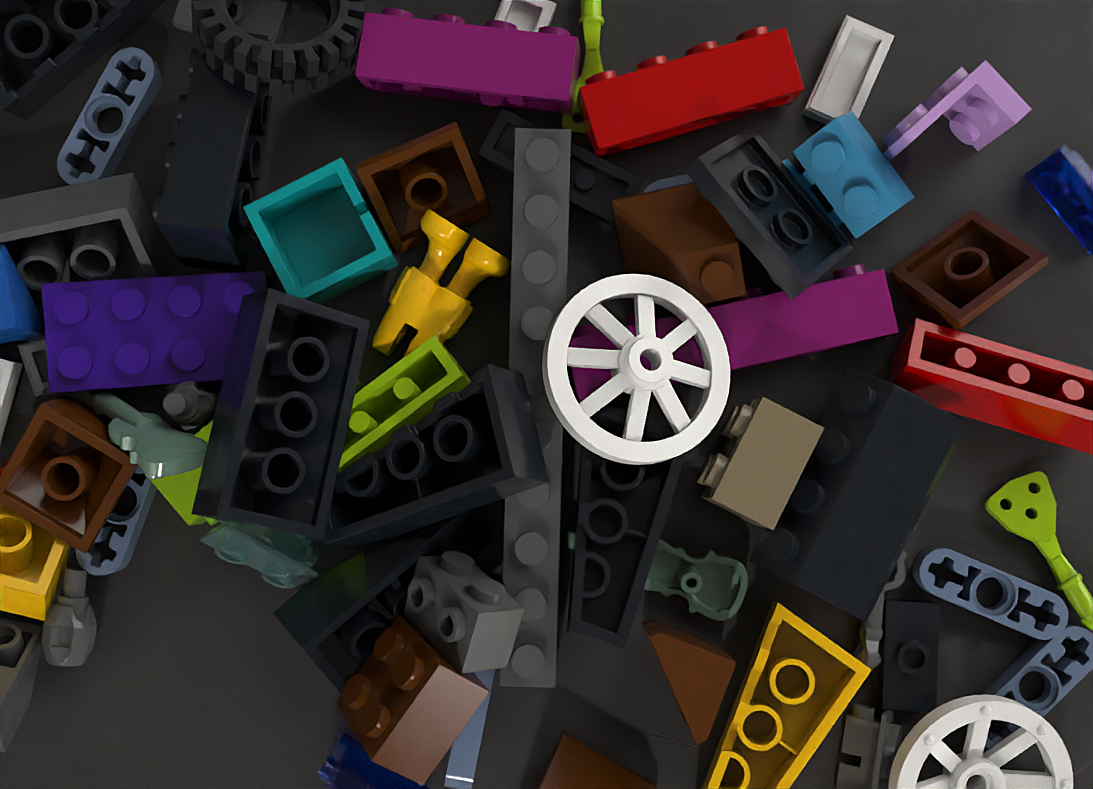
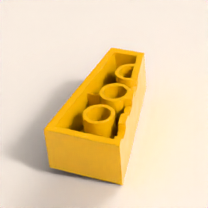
[702,601,872,789]

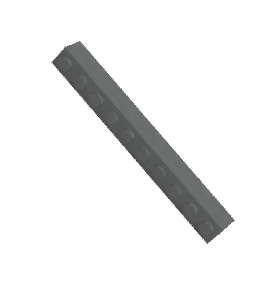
[500,128,571,688]

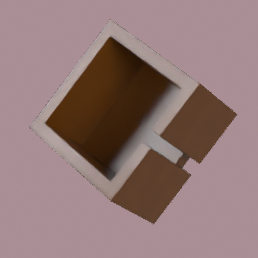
[336,614,490,785]

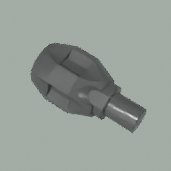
[163,381,219,432]
[41,567,97,667]

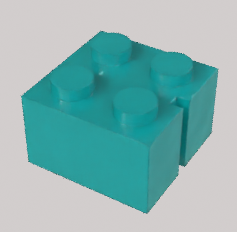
[243,157,399,305]

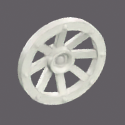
[542,274,730,465]
[888,694,1073,789]

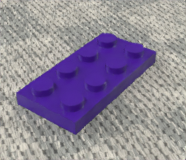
[42,271,267,394]

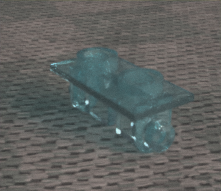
[200,519,319,589]

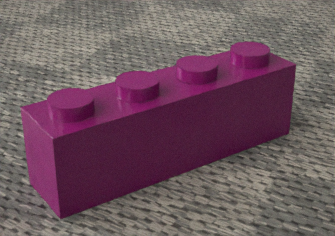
[355,8,581,115]

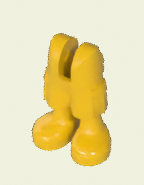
[371,209,512,358]

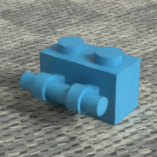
[782,112,915,243]

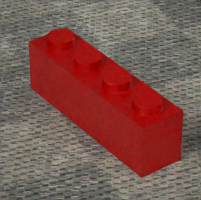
[577,26,805,158]
[888,318,1093,455]

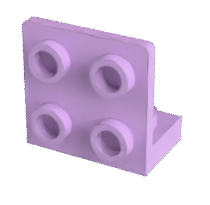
[881,60,1032,162]

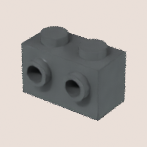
[403,551,524,674]

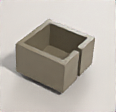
[696,397,824,530]

